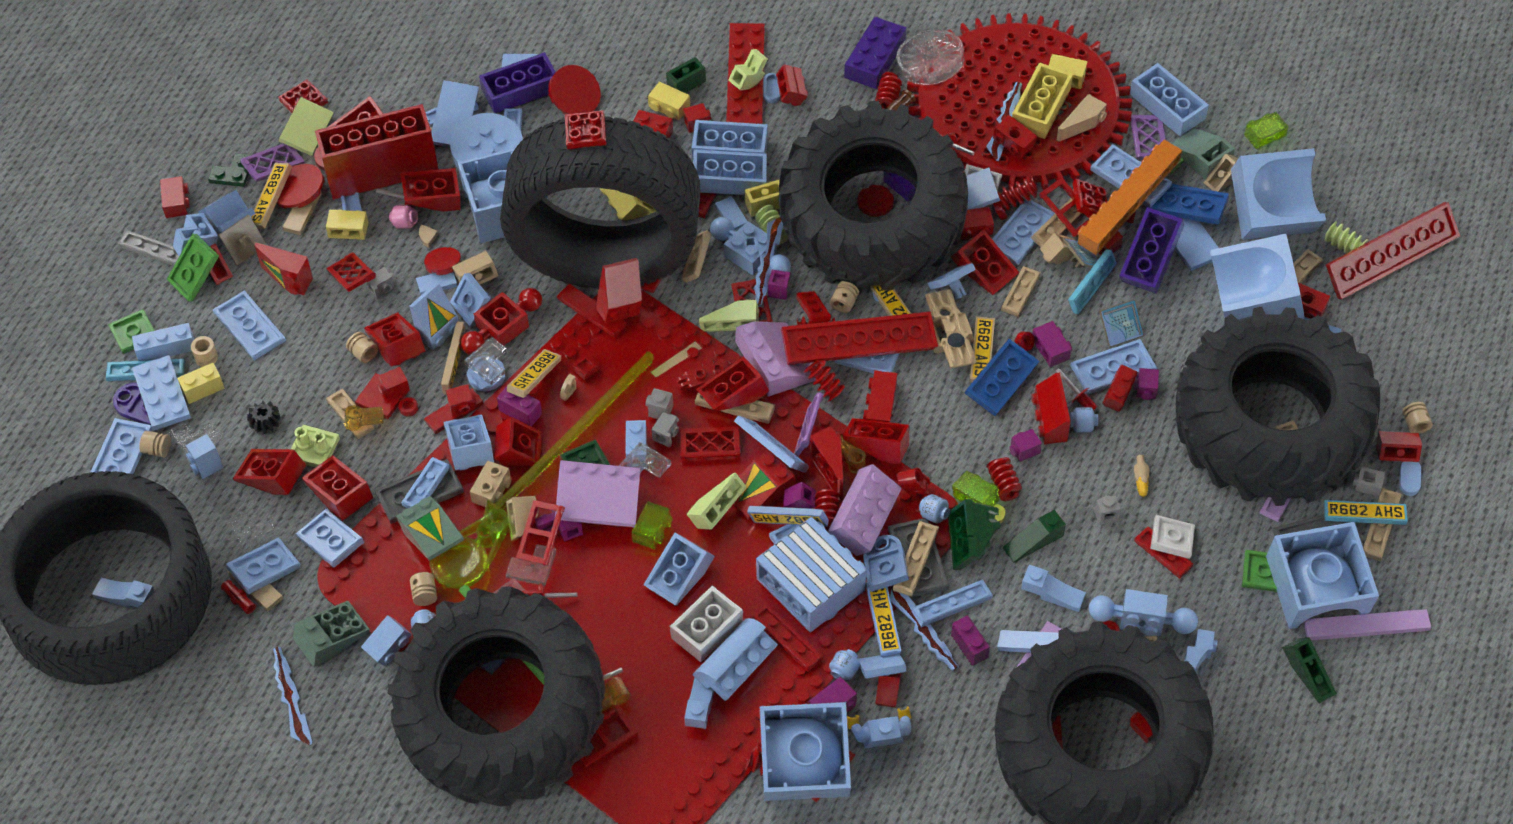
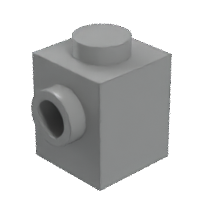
[646,388,673,419]

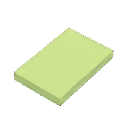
[279,97,334,156]

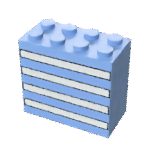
[756,517,866,633]

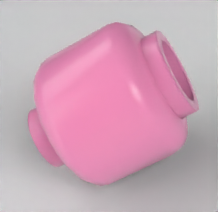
[389,205,418,229]

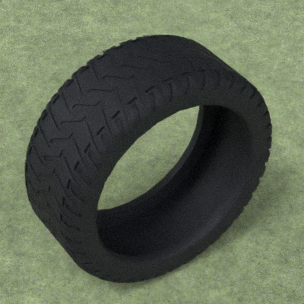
[500,116,701,289]
[0,471,212,685]

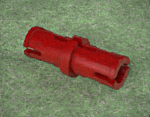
[221,580,256,614]

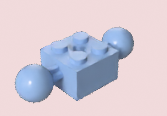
[710,217,791,275]
[1089,589,1198,636]

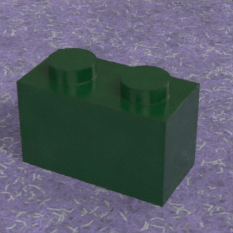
[666,57,706,93]

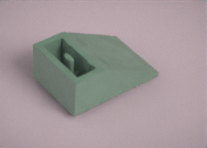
[1171,128,1235,180]
[293,601,369,667]

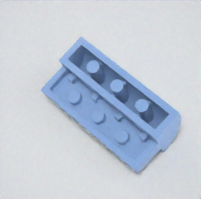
[692,618,778,701]

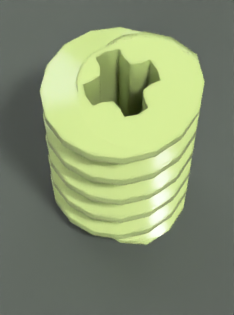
[755,205,788,245]
[1325,221,1369,254]

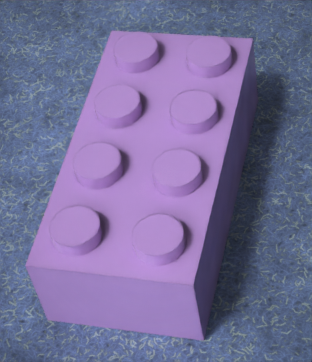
[828,464,902,556]

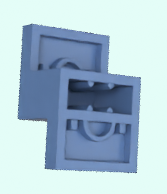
[198,190,255,235]

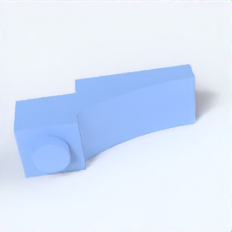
[1021,565,1086,612]
[92,577,155,608]
[1184,629,1217,671]
[685,678,714,729]

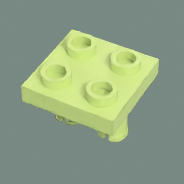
[291,425,340,467]

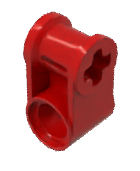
[897,467,930,501]

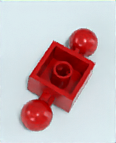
[460,288,542,355]

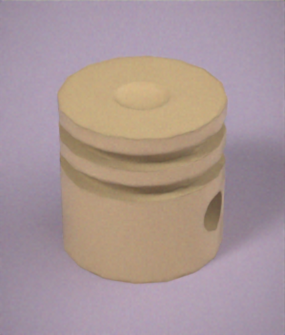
[830,281,859,313]
[346,332,378,363]
[191,336,218,367]
[1403,402,1433,434]
[139,430,171,458]
[410,572,437,606]

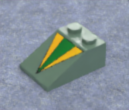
[396,496,464,561]

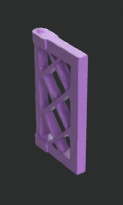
[1131,115,1166,160]
[240,143,304,182]
[794,392,824,457]

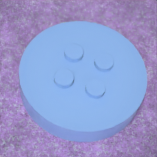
[450,113,523,170]

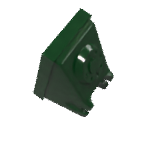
[948,499,1000,570]

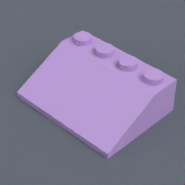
[735,321,815,396]
[555,460,640,527]

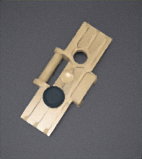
[925,289,977,369]

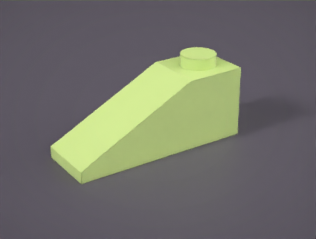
[699,299,759,332]
[687,473,747,529]

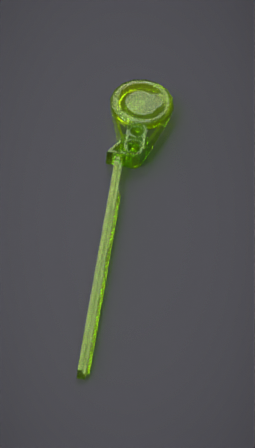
[430,351,654,589]

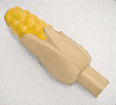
[1134,455,1150,497]

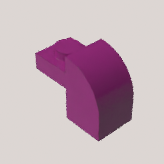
[535,511,583,542]

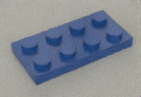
[1146,184,1229,225]
[965,339,1040,416]

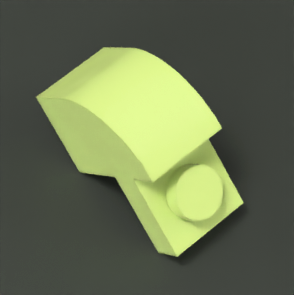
[728,49,768,90]

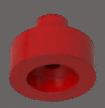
[1014,331,1035,351]

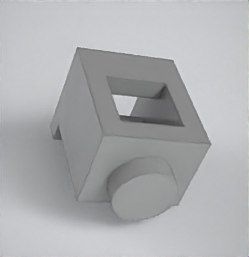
[366,267,397,300]
[652,412,679,447]
[1352,467,1385,498]
[1093,496,1121,525]

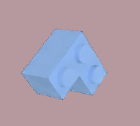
[173,213,218,256]

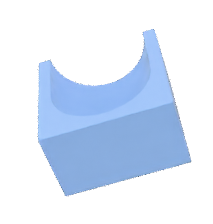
[457,147,548,243]
[1231,148,1326,240]
[1210,234,1305,320]
[1266,522,1379,629]
[760,702,851,801]

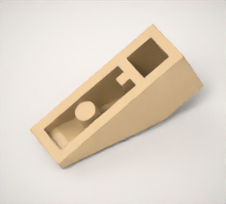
[1057,94,1107,141]

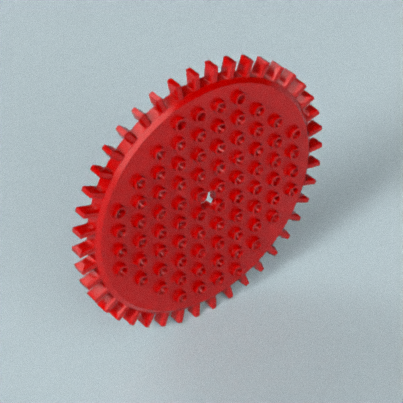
[907,13,1132,191]

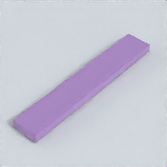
[1303,609,1431,640]

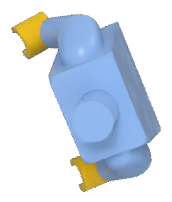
[847,706,912,749]

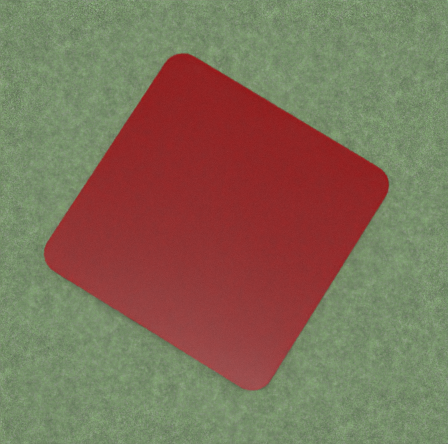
[317,290,958,824]

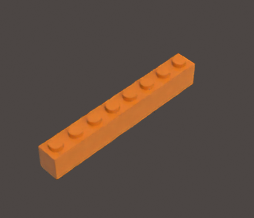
[1077,140,1182,255]

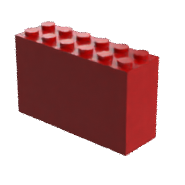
[315,104,439,200]

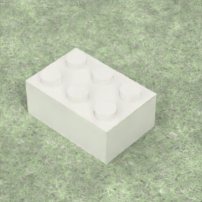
[670,586,743,662]

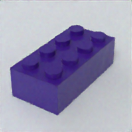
[844,16,906,89]
[479,52,556,114]
[1119,207,1184,294]

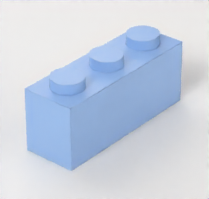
[132,323,194,361]

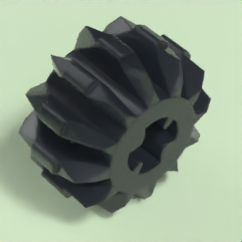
[247,400,281,434]

